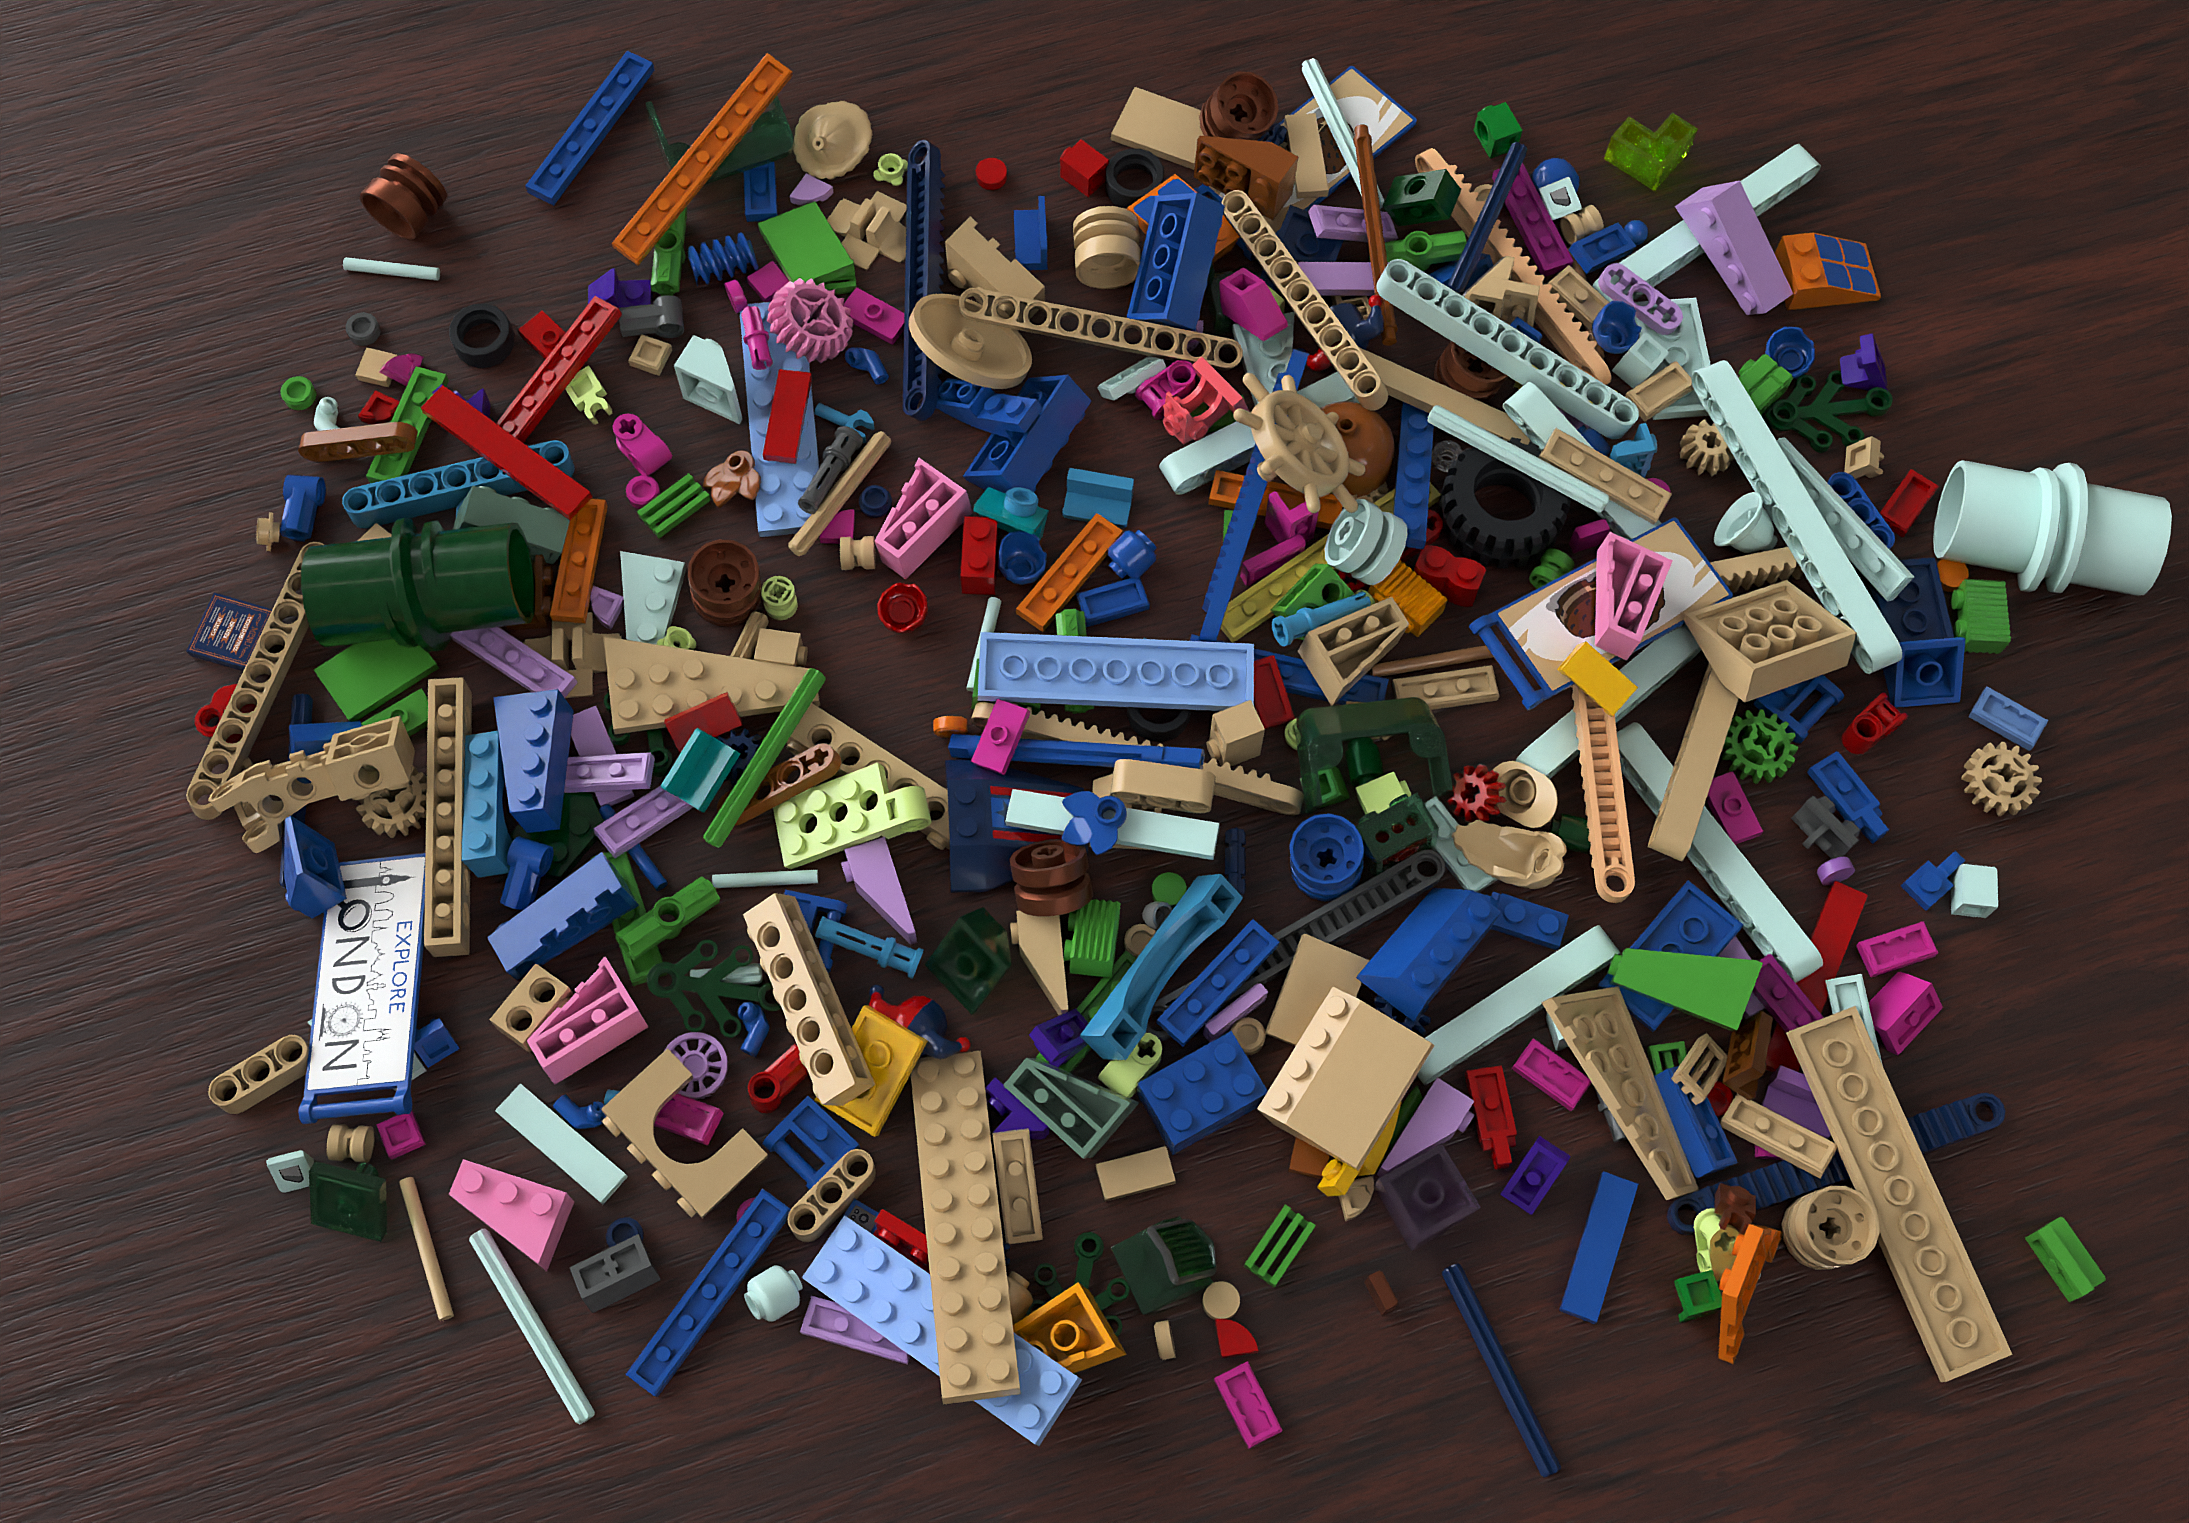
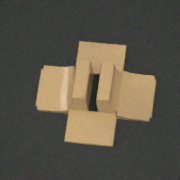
[827,191,907,271]
[523,612,622,698]

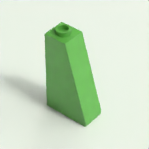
[1607,948,1763,1032]

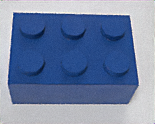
[1136,1031,1268,1155]

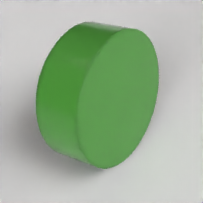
[281,376,316,410]
[1152,872,1187,909]

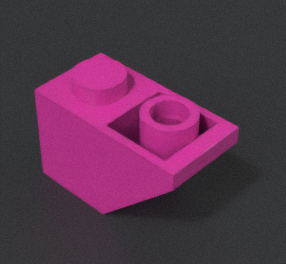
[1219,267,1288,341]

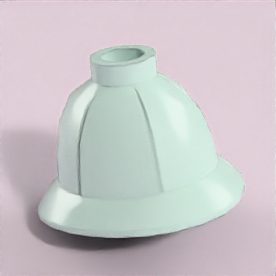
[1714,492,1777,553]

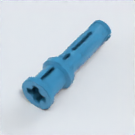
[1272,591,1371,646]
[815,916,924,979]

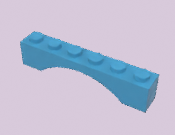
[1080,874,1243,1060]

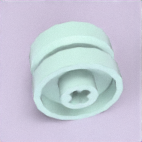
[1324,499,1408,585]

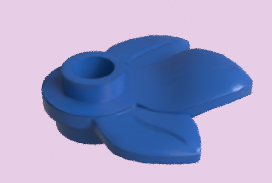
[1062,791,1127,855]

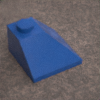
[284,816,347,918]

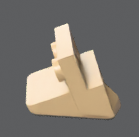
[1451,256,1540,327]

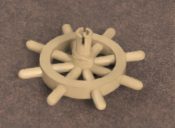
[1233,373,1365,513]

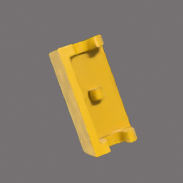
[1557,641,1638,717]

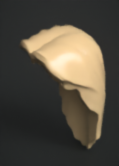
[1451,820,1567,889]

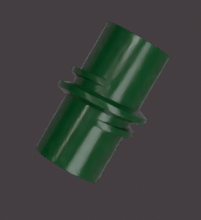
[301,518,535,652]

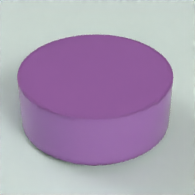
[1817,857,1855,885]

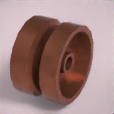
[1009,839,1093,916]

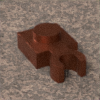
[1714,1183,1756,1235]

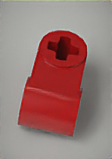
[1842,692,1909,755]

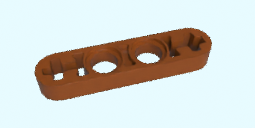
[298,422,418,462]
[717,743,841,826]

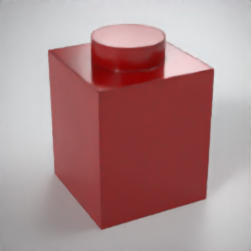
[1060,139,1109,197]

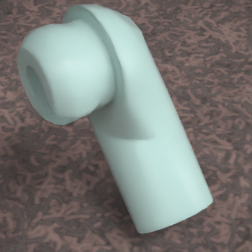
[314,397,339,431]

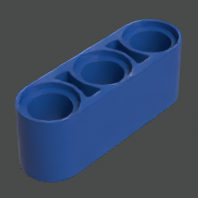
[1827,472,1895,550]

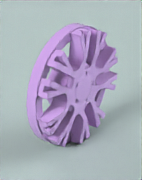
[664,1032,728,1099]

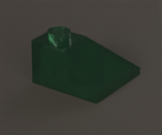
[925,907,1012,1015]

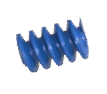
[688,232,759,287]

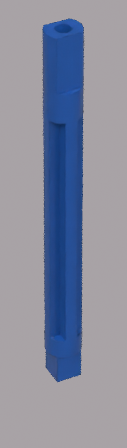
[948,734,1205,769]

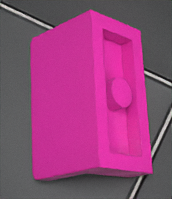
[1265,491,1319,544]
[1869,972,1943,1055]

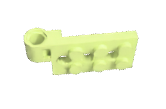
[773,763,932,869]

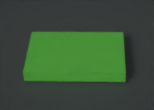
[758,201,855,285]
[314,639,439,721]

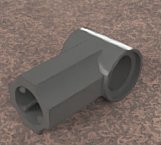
[619,296,684,338]

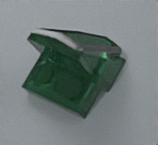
[1111,1216,1217,1316]

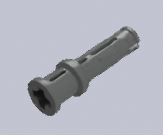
[798,426,863,514]

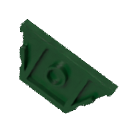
[510,792,604,881]

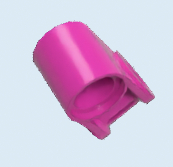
[1135,360,1196,420]
[613,413,673,477]

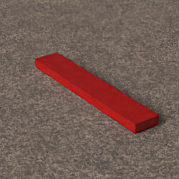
[496,296,622,443]
[420,385,592,521]
[1766,880,1868,1072]

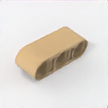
[1110,759,1216,814]
[208,1035,309,1114]
[787,1149,876,1242]

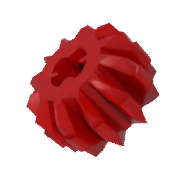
[1446,765,1507,823]

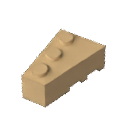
[945,216,1045,320]
[1298,597,1409,706]

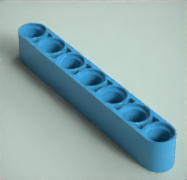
[342,440,575,528]

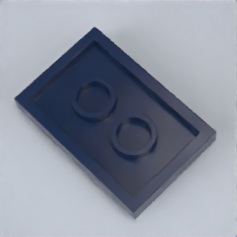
[1260,205,1344,301]
[1869,557,1954,642]

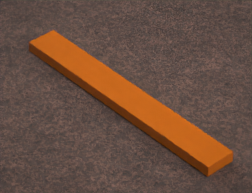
[612,53,793,266]

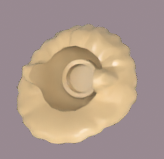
[793,101,873,179]

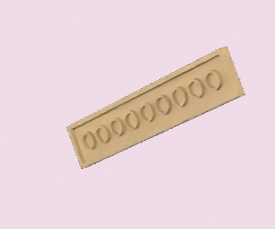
[1786,1006,2013,1382]
[911,1051,1021,1405]

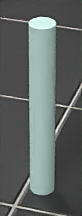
[343,257,440,281]
[966,597,1002,692]
[712,870,818,888]

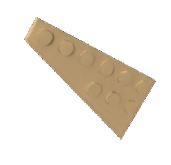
[603,636,820,734]
[1541,986,1699,1200]

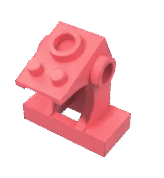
[1163,357,1250,445]

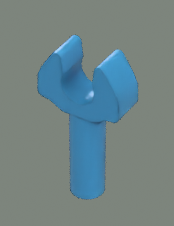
[814,403,875,443]

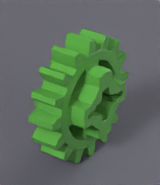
[1722,709,1798,784]

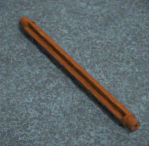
[1353,124,1398,346]

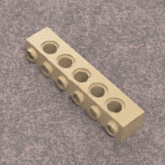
[786,703,950,850]
[743,893,875,1106]

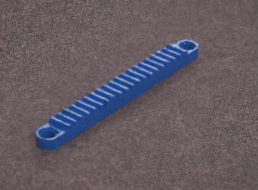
[1199,349,1309,642]

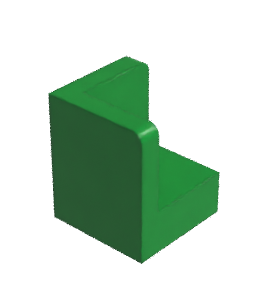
[1674,1270,1722,1322]

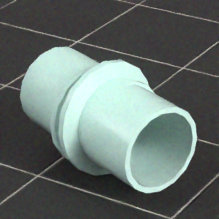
[1933,460,2172,596]

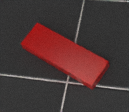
[762,369,812,464]

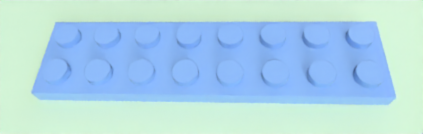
[740,302,821,537]
[978,632,1254,711]
[802,1215,1082,1446]

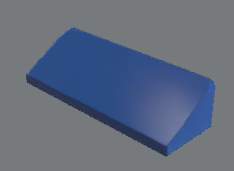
[1654,1066,1738,1178]

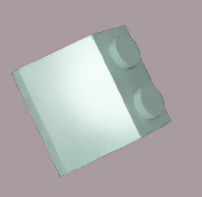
[674,335,742,424]

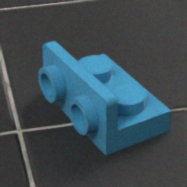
[1609,423,1657,478]

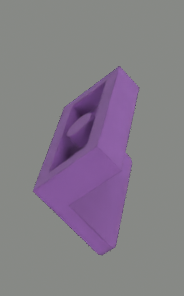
[1761,1065,1831,1139]

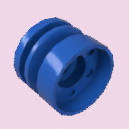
[1289,813,1364,902]

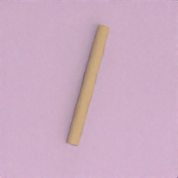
[399,1177,454,1321]

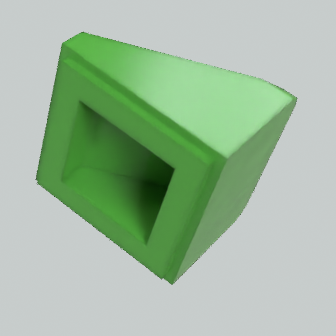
[1300,764,1350,810]

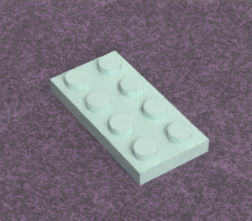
[1635,297,1711,420]

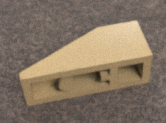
[1010,911,1068,1016]

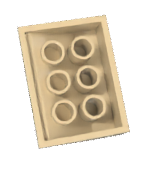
[1684,580,1857,702]
[1257,987,1434,1171]

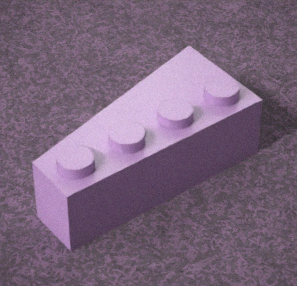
[1675,181,1793,315]

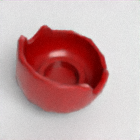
[877,583,928,633]

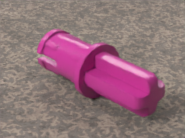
[741,306,773,370]

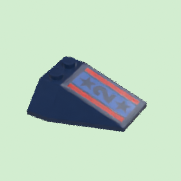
[945,760,1088,893]

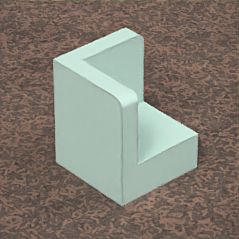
[1612,332,1670,388]
[1951,864,1998,918]

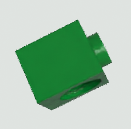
[1473,102,1523,159]

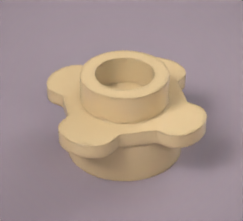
[256,512,280,551]

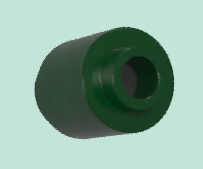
[1345,737,1385,787]
[1549,813,1591,854]

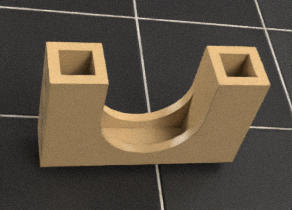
[601,1048,768,1219]

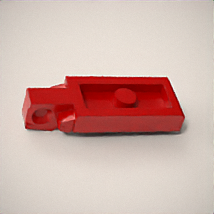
[1465,1065,1517,1170]

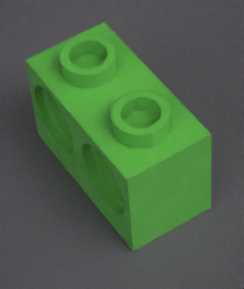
[1271,563,1354,640]

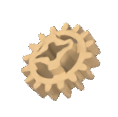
[1962,742,2042,817]
[356,765,427,838]

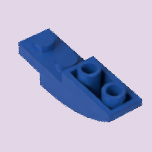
[936,378,1043,438]

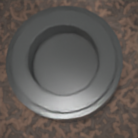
[345,312,381,346]

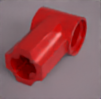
[748,1044,809,1113]

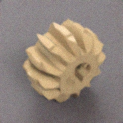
[1680,419,1734,476]

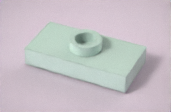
[1097,356,1167,400]

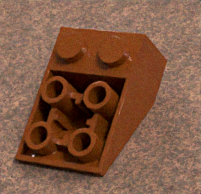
[1193,136,1299,220]

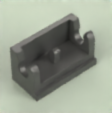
[569,1234,661,1314]

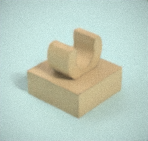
[1844,436,1884,479]

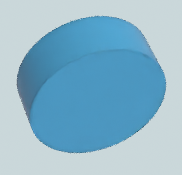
[1004,487,1039,517]

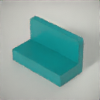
[973,487,1049,541]
[661,728,741,813]

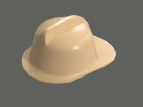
[1493,761,1558,828]

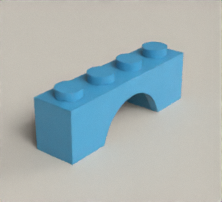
[462,730,512,878]

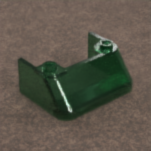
[646,96,794,185]
[1294,697,1453,814]

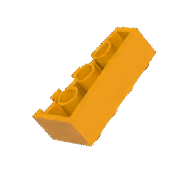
[974,1282,1127,1402]

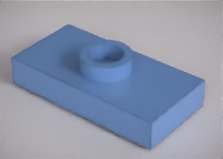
[1968,686,2048,751]

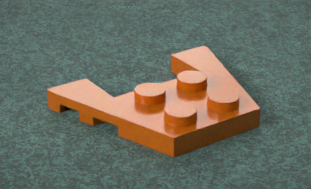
[1719,1224,1783,1364]

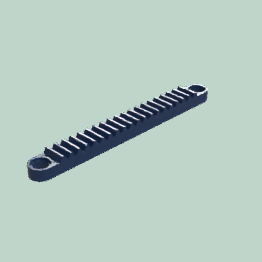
[903,140,945,421]
[1667,1093,2005,1235]

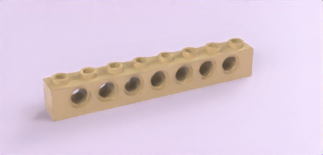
[424,677,472,957]

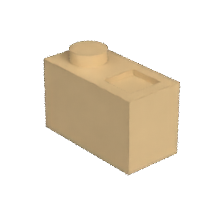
[1206,700,1265,767]

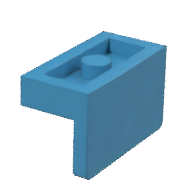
[1062,468,1134,528]

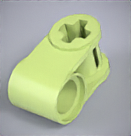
[1098,1033,1162,1098]
[1693,1208,1739,1282]

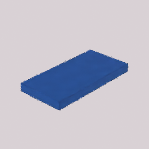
[1597,880,1744,1032]

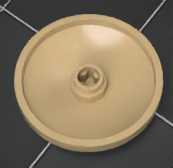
[909,294,1032,389]

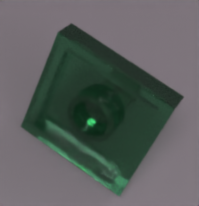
[309,1161,387,1242]

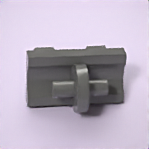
[1791,796,1860,859]

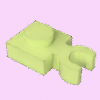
[565,365,613,425]

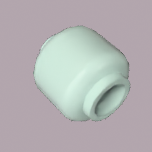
[744,1265,803,1322]

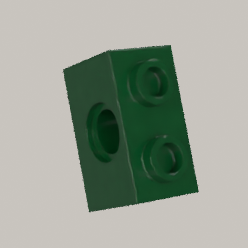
[1383,169,1462,226]

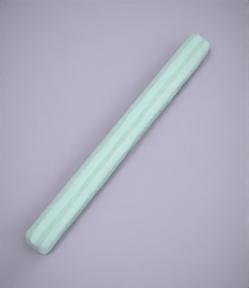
[1302,58,1384,209]
[1427,405,1609,512]
[469,1228,595,1424]

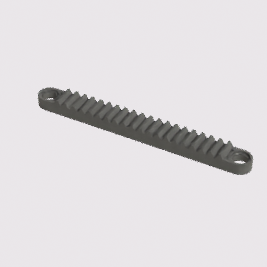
[1146,850,1445,1042]

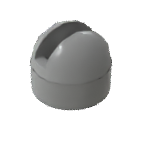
[1142,901,1172,930]

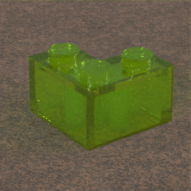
[1604,113,1698,191]

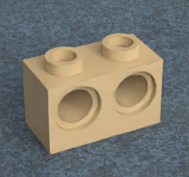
[489,963,574,1053]

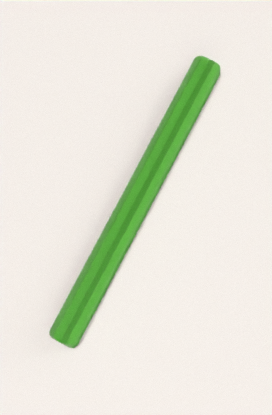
[703,668,826,848]

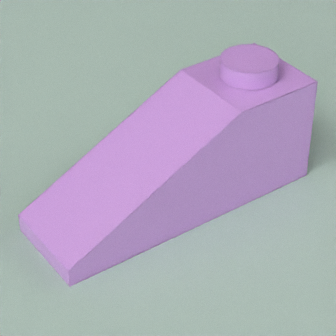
[841,837,917,945]
[1377,1077,1475,1178]

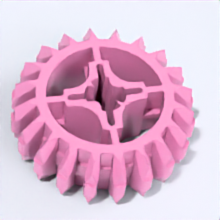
[767,278,854,363]

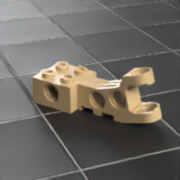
[208,715,415,853]

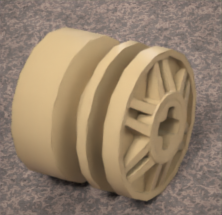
[1073,206,1141,289]
[1782,1186,1880,1270]

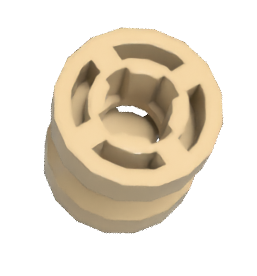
[1560,205,1604,246]
[840,536,876,570]
[327,1124,374,1163]

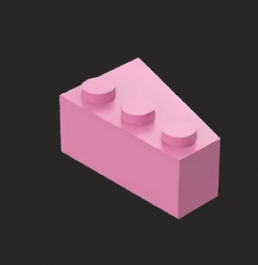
[875,458,973,579]
[1595,532,1673,661]
[527,957,648,1085]
[449,1159,574,1271]

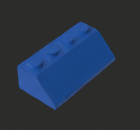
[1127,192,1225,331]
[963,375,1091,493]
[1356,888,1501,1022]

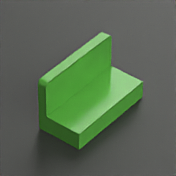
[2025,1217,2106,1302]

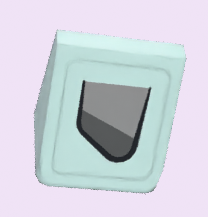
[1539,177,1582,220]
[266,1150,317,1193]

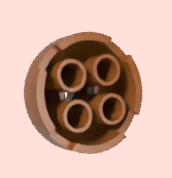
[1313,401,1394,498]

